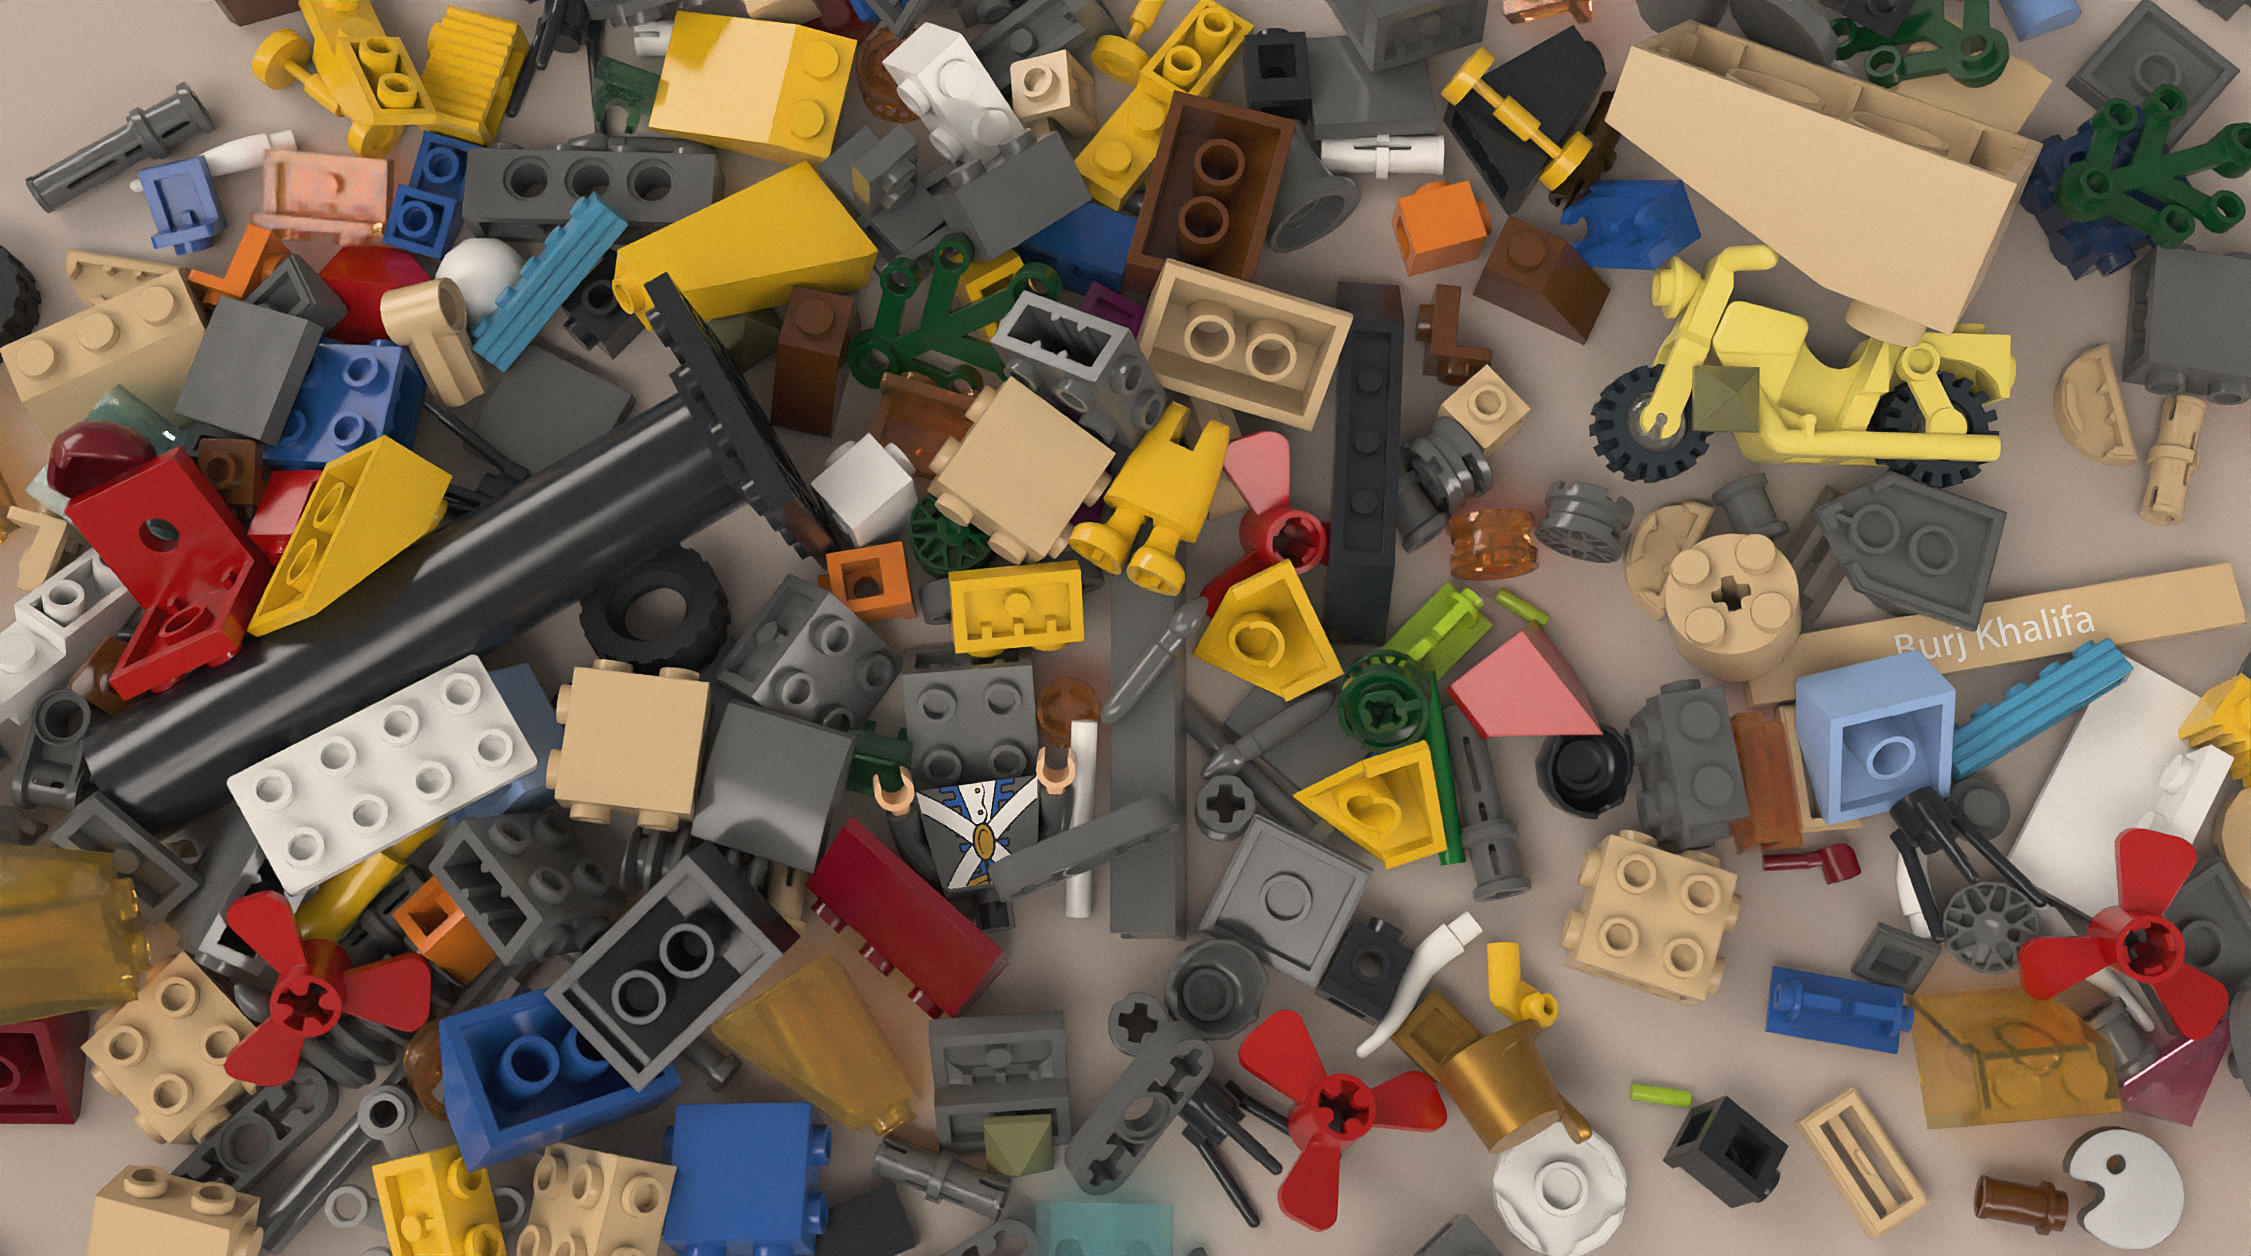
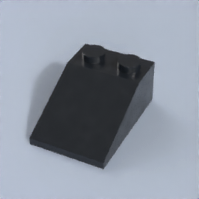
[543,840,801,1093]

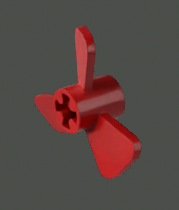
[1199,430,1330,620]
[2017,827,2229,1041]
[224,890,432,1087]
[1238,1010,1448,1232]

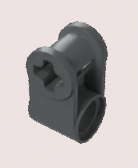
[12,689,112,813]

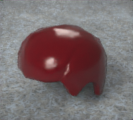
[46,419,157,499]

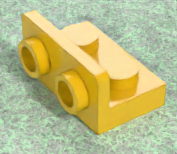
[948,560,1085,657]
[372,1143,508,1256]

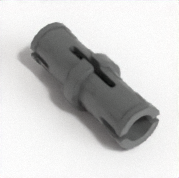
[872,1132,1012,1221]

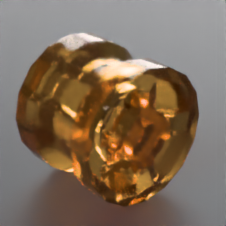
[1036,677,1100,749]

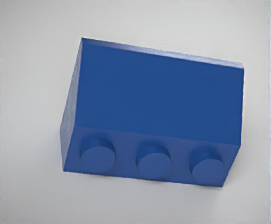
[439,986,682,1173]

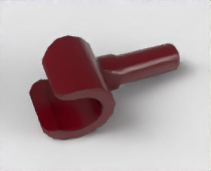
[1763,843,1861,885]

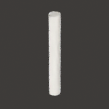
[1065,720,1098,918]

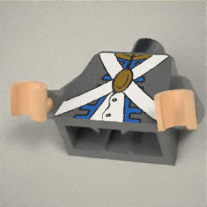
[873,747,1077,933]

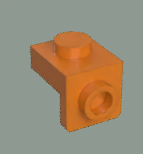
[186,224,292,312]

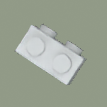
[882,22,1024,165]
[810,433,921,549]

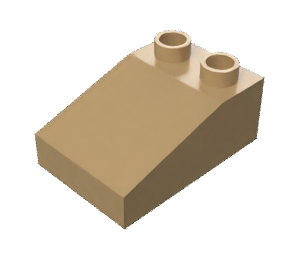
[1605,19,2044,347]

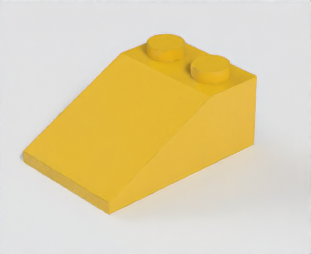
[648,10,857,175]
[246,435,453,637]

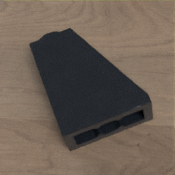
[1443,25,1607,216]

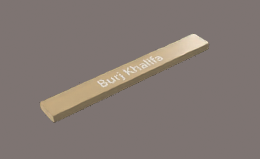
[1742,562,2247,710]

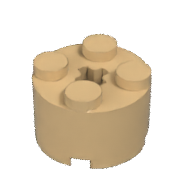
[1665,534,1801,682]

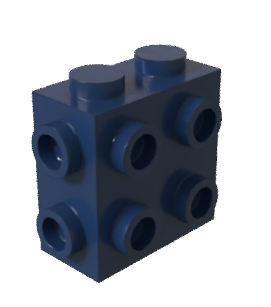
[2019,104,2192,281]

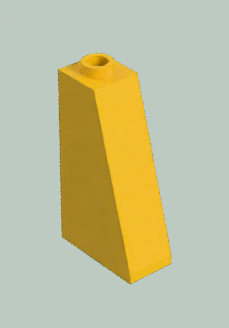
[612,160,878,332]

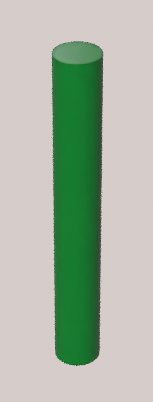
[1420,671,1466,866]

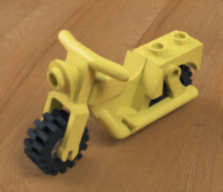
[1589,244,2016,489]

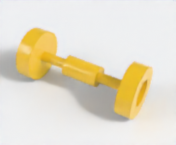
[1090,0,1166,86]
[252,28,405,162]
[1440,45,1594,191]

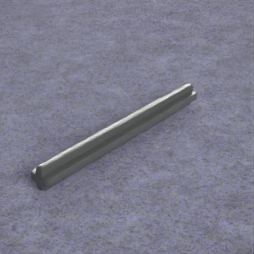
[256,956,540,1255]

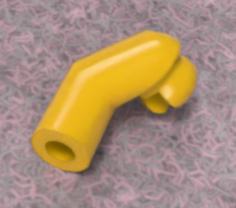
[1487,942,1559,1029]

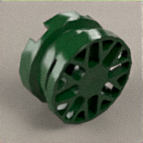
[908,493,997,580]
[1337,649,1432,754]

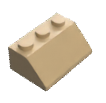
[1136,258,1353,431]
[0,269,213,447]

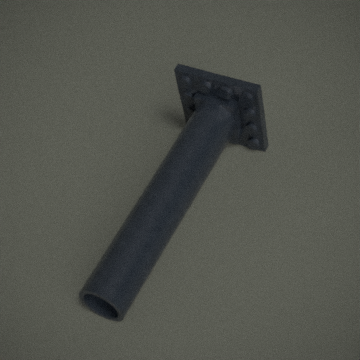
[83,271,843,842]

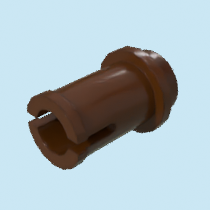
[1974,1175,2069,1236]

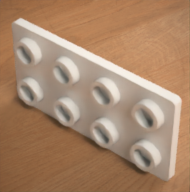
[227,655,538,897]
[2007,655,2234,921]

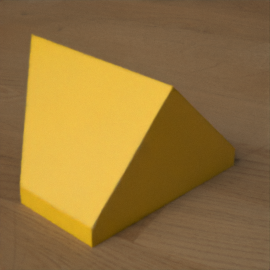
[1192,558,1344,702]
[1291,740,1448,870]

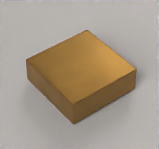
[1389,989,1483,1084]

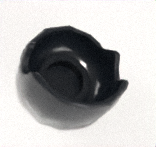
[1535,722,1633,819]

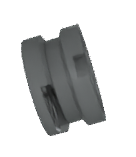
[1400,417,1494,517]
[1534,480,1635,563]
[1941,881,2040,974]

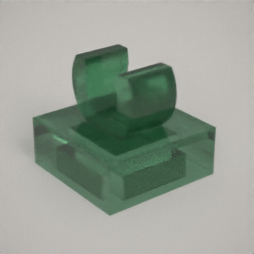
[591,55,661,135]
[845,720,913,797]

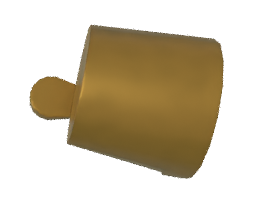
[1437,1019,1592,1154]

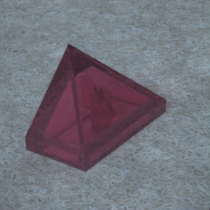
[2092,1020,2231,1127]

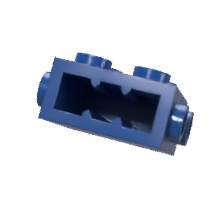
[262,337,427,471]
[661,1102,832,1256]

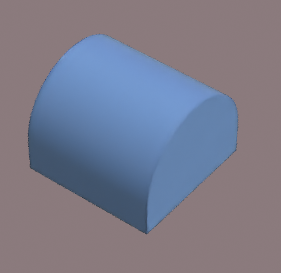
[1999,0,2082,42]

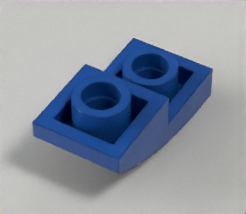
[382,131,483,261]

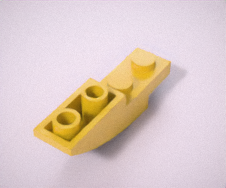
[298,0,437,126]
[1074,0,1254,212]

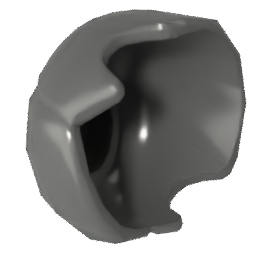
[1164,939,1269,1040]

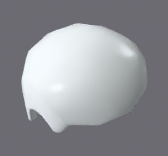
[435,237,527,329]

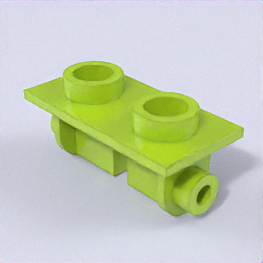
[1362,581,1493,682]

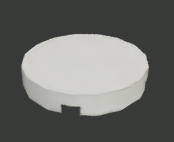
[1491,1122,1627,1256]

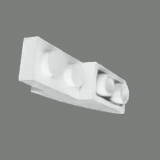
[0,547,140,726]

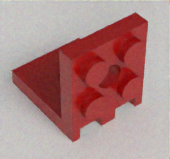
[63,445,276,701]

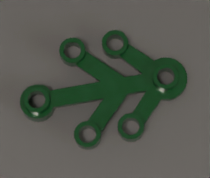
[1829,0,2010,88]
[2055,84,2251,249]
[848,233,1063,407]

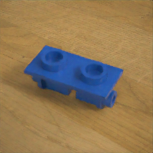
[1765,966,1914,1055]

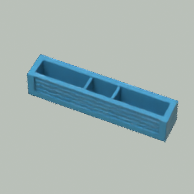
[470,191,629,373]
[1951,637,2134,784]

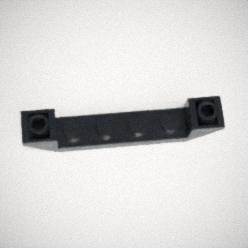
[1321,281,1404,646]

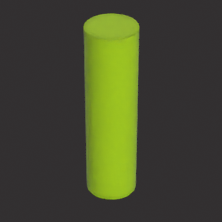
[1494,587,1550,629]
[1629,1083,1692,1108]

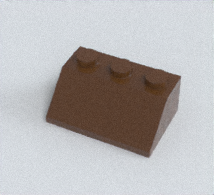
[1125,90,1297,296]

